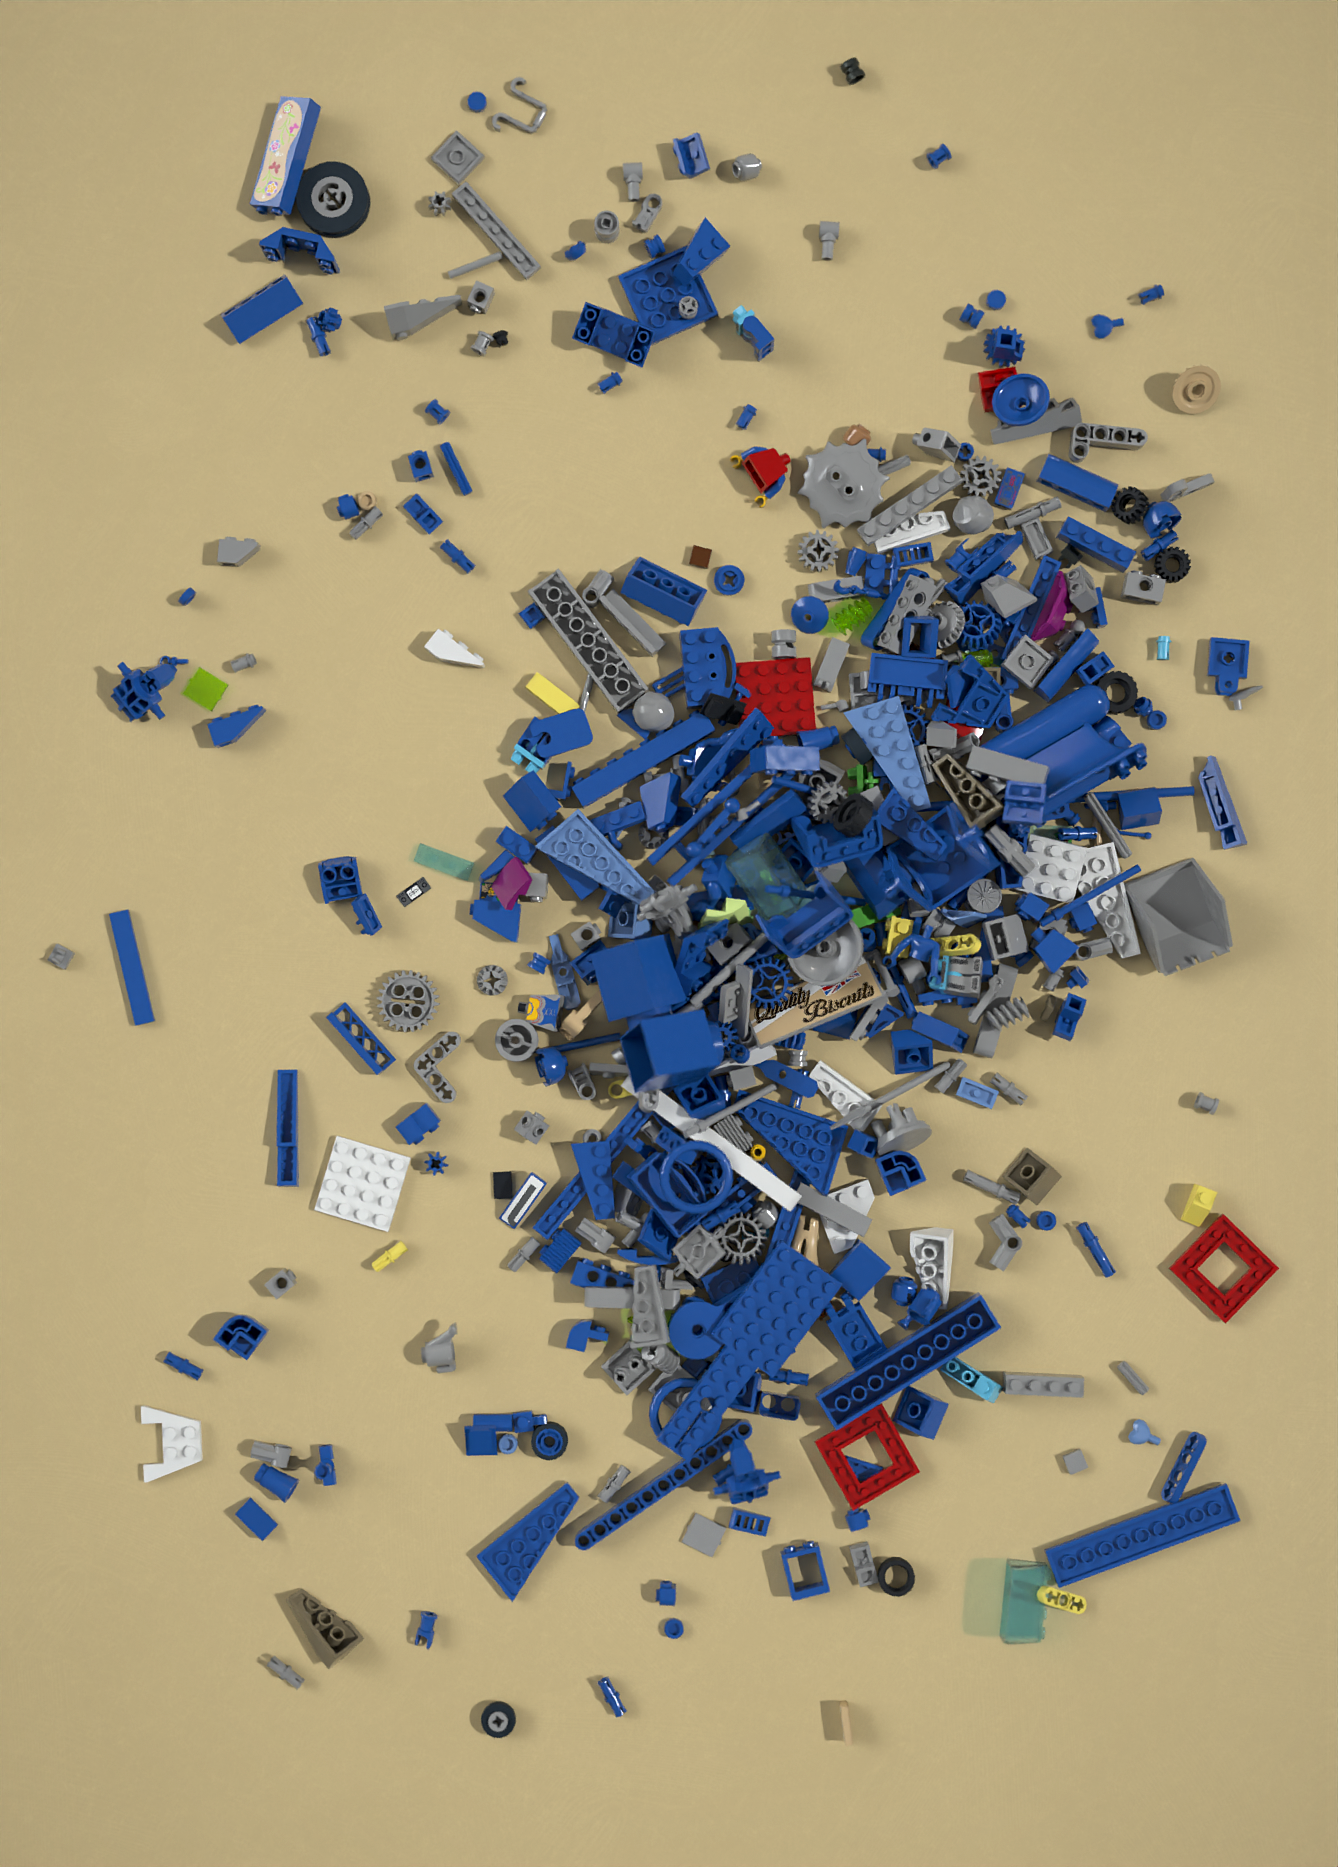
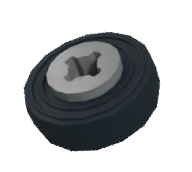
[481,1701,516,1738]

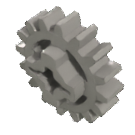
[960,456,1001,498]
[797,530,839,573]
[807,781,847,823]

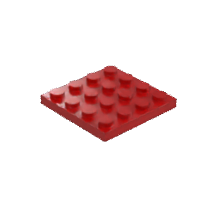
[735,657,816,737]

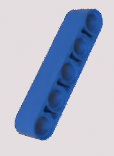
[861,568,929,651]

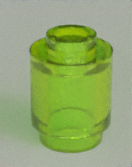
[963,649,993,667]

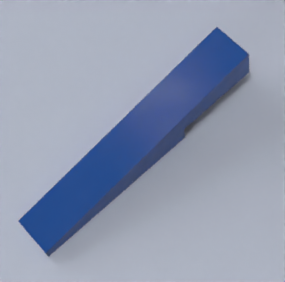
[276,1070,299,1187]

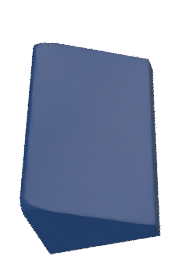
[235,1498,278,1541]

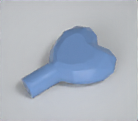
[1128,1419,1161,1446]

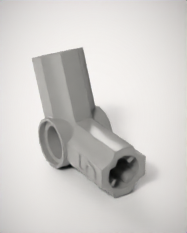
[928,732,980,767]
[989,1214,1022,1271]

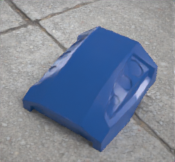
[318,856,363,904]

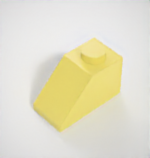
[1181,1184,1217,1227]

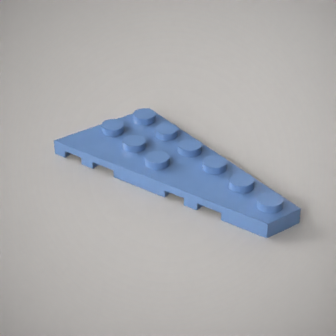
[844,696,931,811]

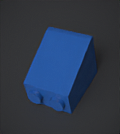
[829,1239,891,1301]

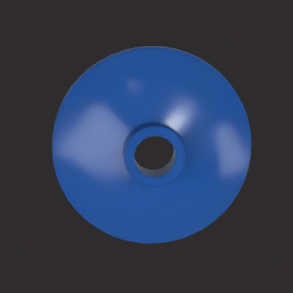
[791,596,829,634]

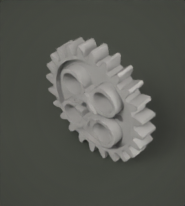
[377,970,440,1032]

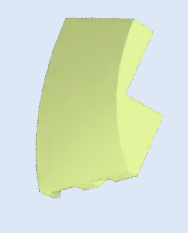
[698,898,754,929]

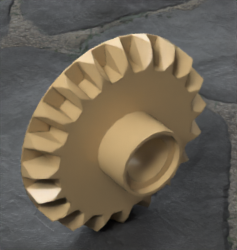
[1172,365,1221,414]

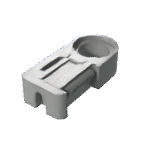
[632,194,662,233]

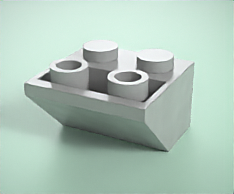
[982,914,1029,961]

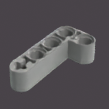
[1069,423,1148,463]

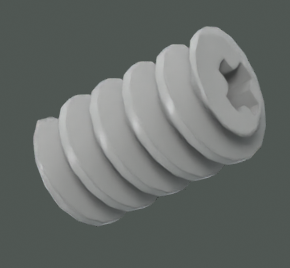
[985,997,1030,1032]
[641,1344,680,1374]

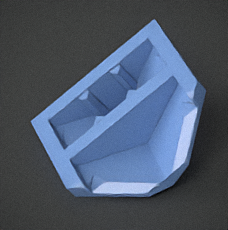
[940,908,987,928]

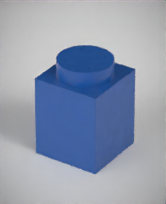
[590,933,688,1029]
[619,1009,724,1093]

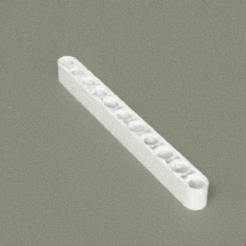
[621,1074,802,1212]

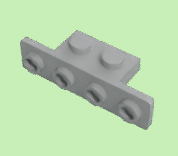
[719,963,753,1039]

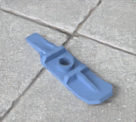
[549,934,581,1010]

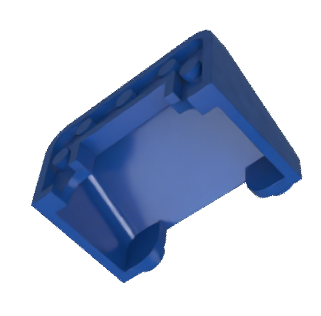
[791,808,883,868]

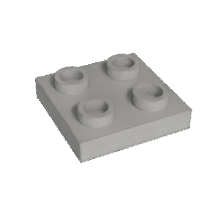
[849,671,889,710]

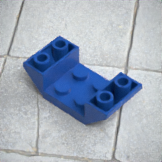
[259,227,340,274]
[572,302,657,368]
[675,919,729,996]

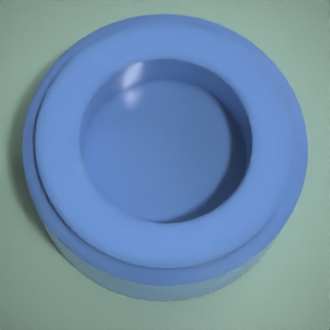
[498,1434,518,1454]

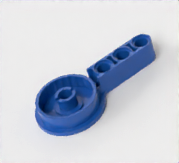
[669,1281,750,1359]

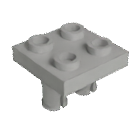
[601,1340,656,1395]

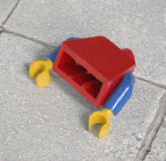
[730,446,791,508]

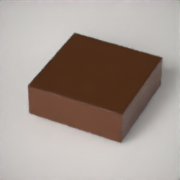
[689,545,712,569]

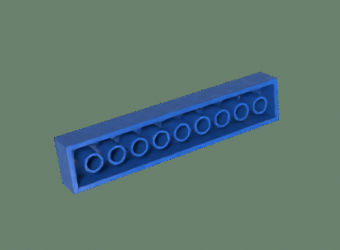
[815,1293,1001,1431]

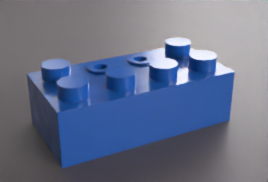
[679,627,736,710]
[626,1152,708,1238]

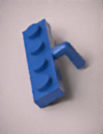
[589,801,646,850]

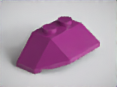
[1030,571,1073,643]

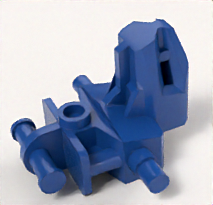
[110,662,177,722]
[713,1439,781,1504]

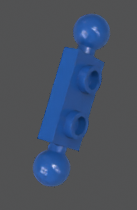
[686,798,740,857]

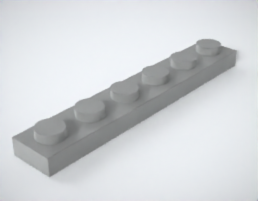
[452,182,541,280]
[857,465,963,546]

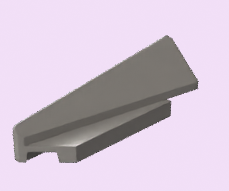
[990,398,1082,444]

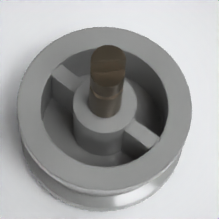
[495,1019,539,1061]

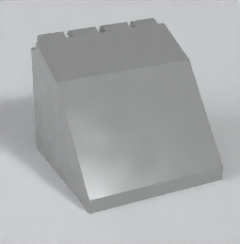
[1124,858,1233,976]

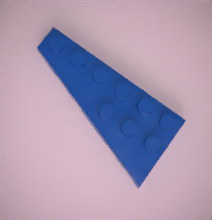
[476,1482,579,1602]

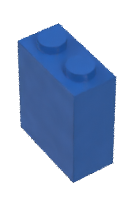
[503,770,561,832]

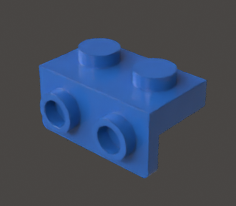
[673,132,710,179]

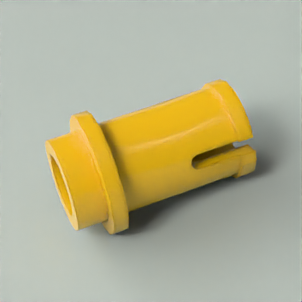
[750,1144,766,1160]

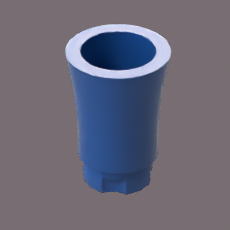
[797,726,840,751]
[254,1463,299,1503]

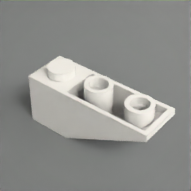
[424,629,485,668]

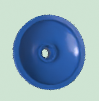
[992,374,1050,426]

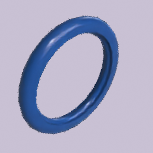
[659,1140,733,1214]
[649,1378,722,1449]

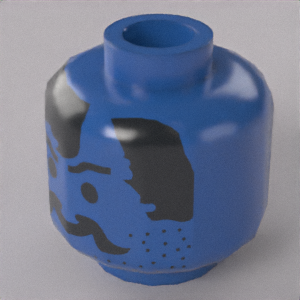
[891,1276,918,1306]

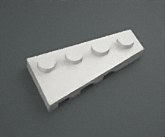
[871,511,950,554]
[809,1060,882,1131]

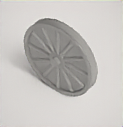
[967,879,1002,913]

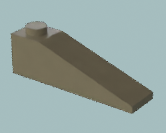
[286,1588,364,1669]

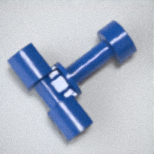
[315,1444,337,1486]

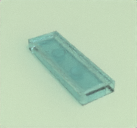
[414,843,474,881]

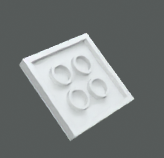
[1016,834,1087,903]

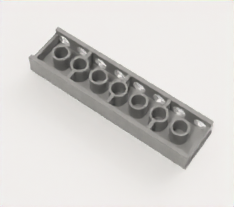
[528,568,649,714]

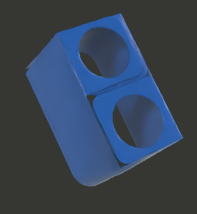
[759,1390,800,1421]

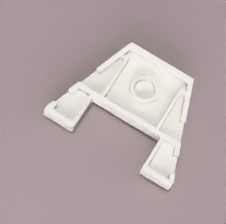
[141,1405,203,1483]

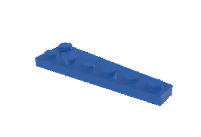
[681,708,774,808]

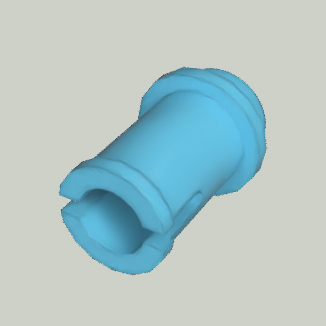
[1156,636,1172,660]

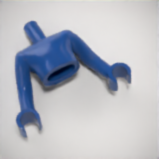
[882,925,942,985]

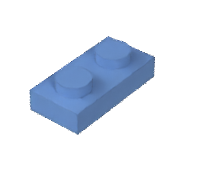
[955,1077,999,1109]

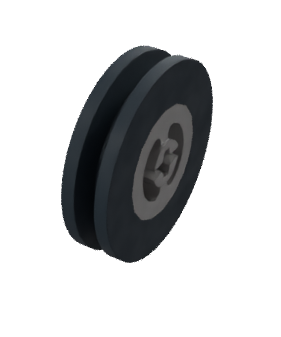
[296,161,370,238]

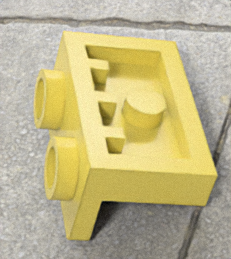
[882,915,914,959]

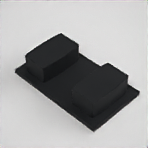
[699,693,747,725]

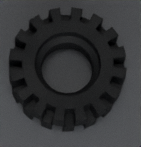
[1111,486,1149,524]
[1154,546,1191,583]

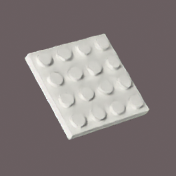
[314,1136,411,1232]

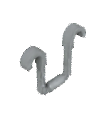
[492,77,547,133]

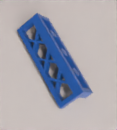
[326,1002,396,1075]

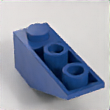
[207,705,266,748]

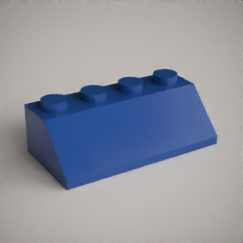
[620,557,707,626]

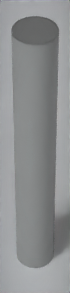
[448,251,503,279]
[579,661,596,712]

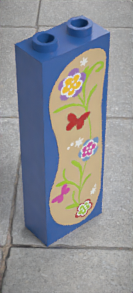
[250,96,321,216]

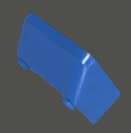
[755,870,853,959]

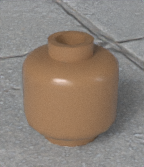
[843,424,871,446]

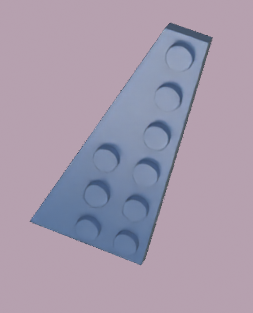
[535,809,655,905]

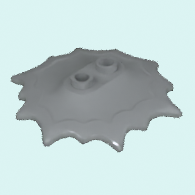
[798,439,890,528]

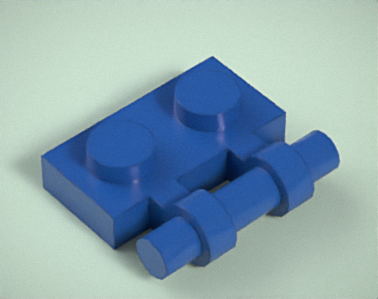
[864,553,900,594]

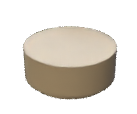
[357,491,377,511]

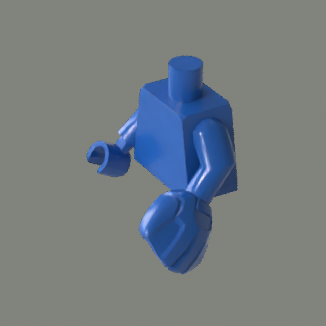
[679,729,737,792]
[690,854,738,922]

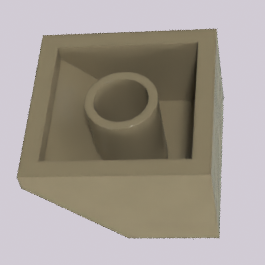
[1002,1148,1062,1205]

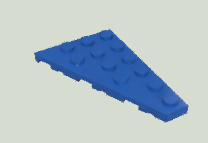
[734,1090,848,1197]

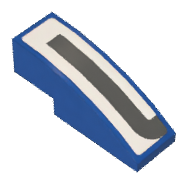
[499,1172,548,1229]

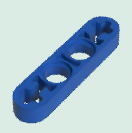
[1161,1432,1207,1504]

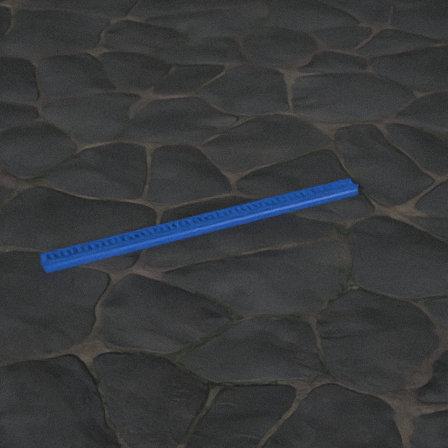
[533,942,785,1240]

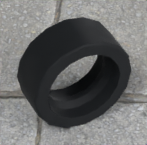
[877,1557,915,1597]

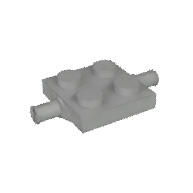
[672,1224,727,1279]

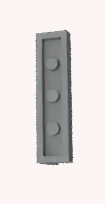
[599,589,666,657]

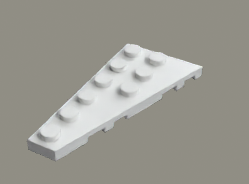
[1077,842,1141,958]

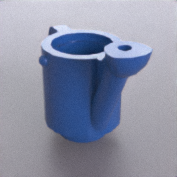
[897,1288,942,1330]

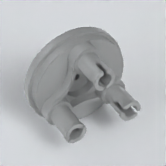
[871,1103,932,1157]

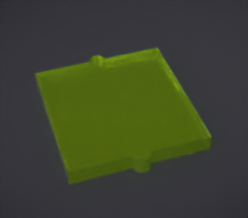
[183,667,228,711]

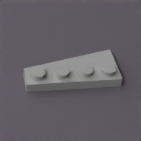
[631,1264,670,1349]

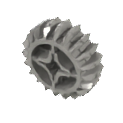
[716,1212,767,1265]

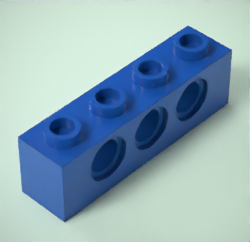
[570,1258,634,1288]

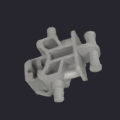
[637,884,697,940]

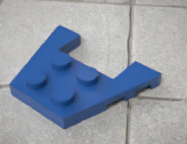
[931,654,1010,728]

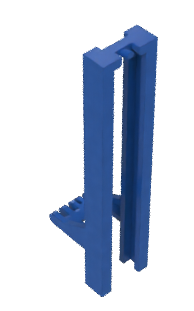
[647,738,797,887]

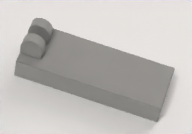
[813,637,850,693]

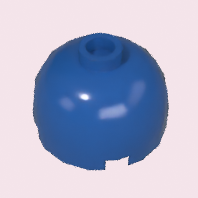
[1142,501,1182,538]
[534,1047,568,1087]

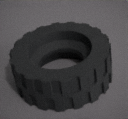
[1096,671,1138,715]
[833,793,874,838]

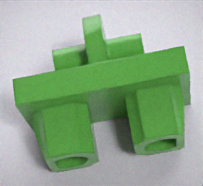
[847,764,879,796]

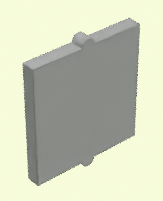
[682,1513,726,1557]

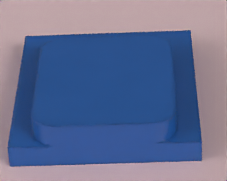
[465,1425,498,1456]

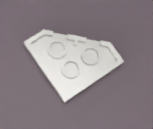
[820,1179,875,1254]

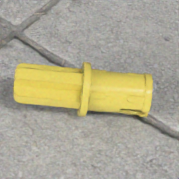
[372,1241,408,1272]

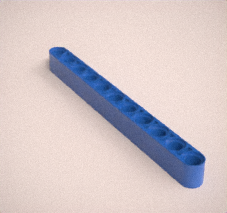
[575,1419,752,1551]

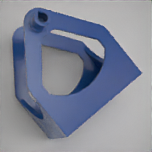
[883,802,1001,912]

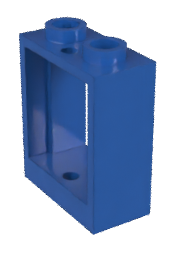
[780,1541,830,1601]

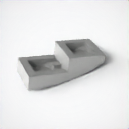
[849,1541,879,1587]

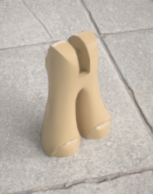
[790,1215,819,1266]

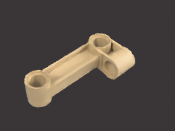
[559,989,603,1040]

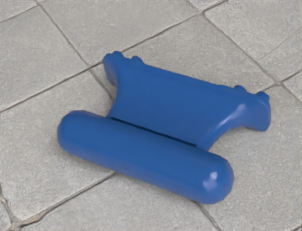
[979,684,1147,838]

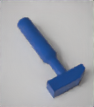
[718,682,751,727]

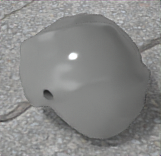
[953,496,994,534]
[632,691,674,732]

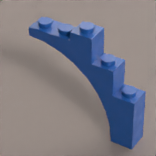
[916,906,1004,1008]

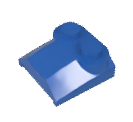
[729,1371,762,1412]

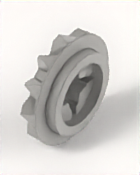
[638,821,669,849]
[477,965,508,996]

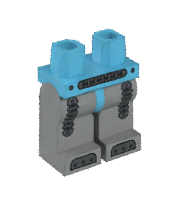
[929,955,983,998]

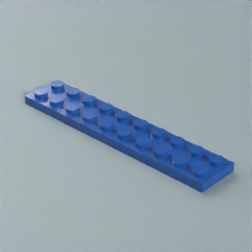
[1044,1483,1240,1588]

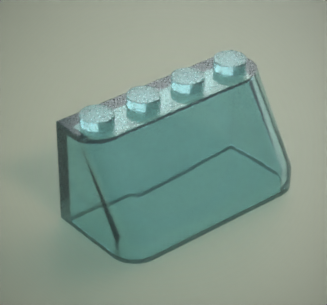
[725,833,806,921]
[999,1558,1051,1644]

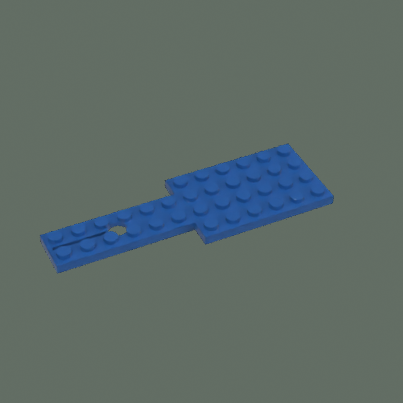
[656,1240,843,1461]

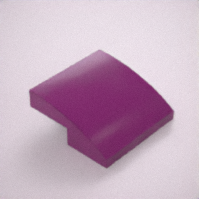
[491,857,533,910]

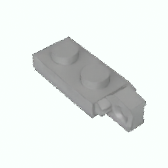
[967,974,1005,1025]

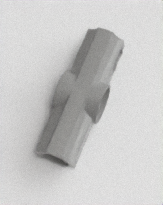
[984,823,1035,878]

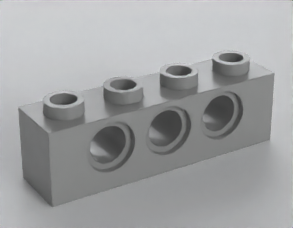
[877,574,937,656]

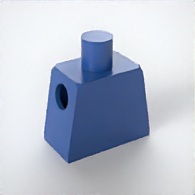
[1031,927,1080,974]

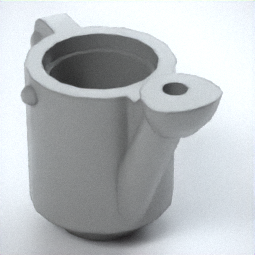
[421,1323,457,1373]

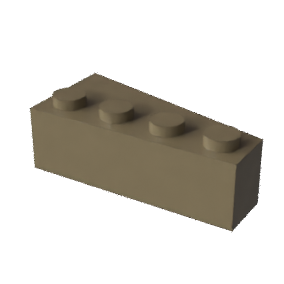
[932,754,1005,829]

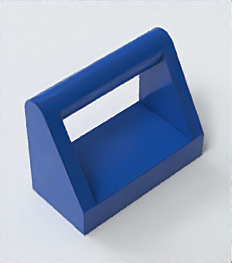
[901,615,939,658]

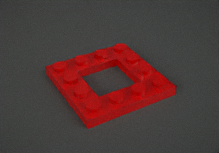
[1169,1214,1279,1324]
[814,1403,920,1511]

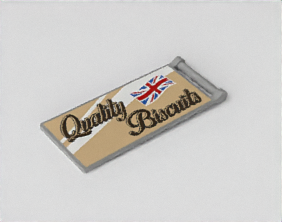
[748,948,900,1049]

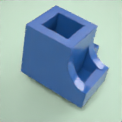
[993,328,1024,361]

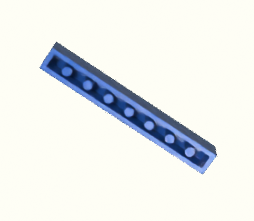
[571,710,715,809]

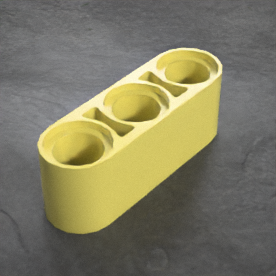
[525,672,580,714]

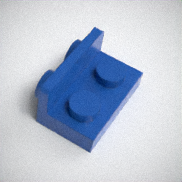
[570,940,607,986]

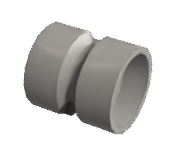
[594,210,619,244]
[771,629,797,660]
[921,908,956,938]

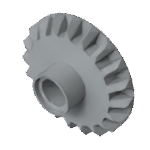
[920,601,965,649]

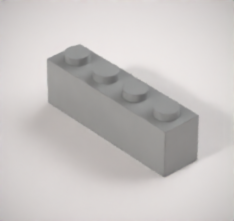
[966,745,1050,784]
[1003,1371,1084,1398]

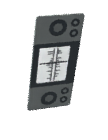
[396,877,431,907]

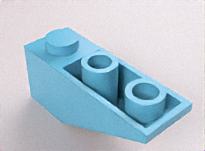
[940,1357,1003,1403]

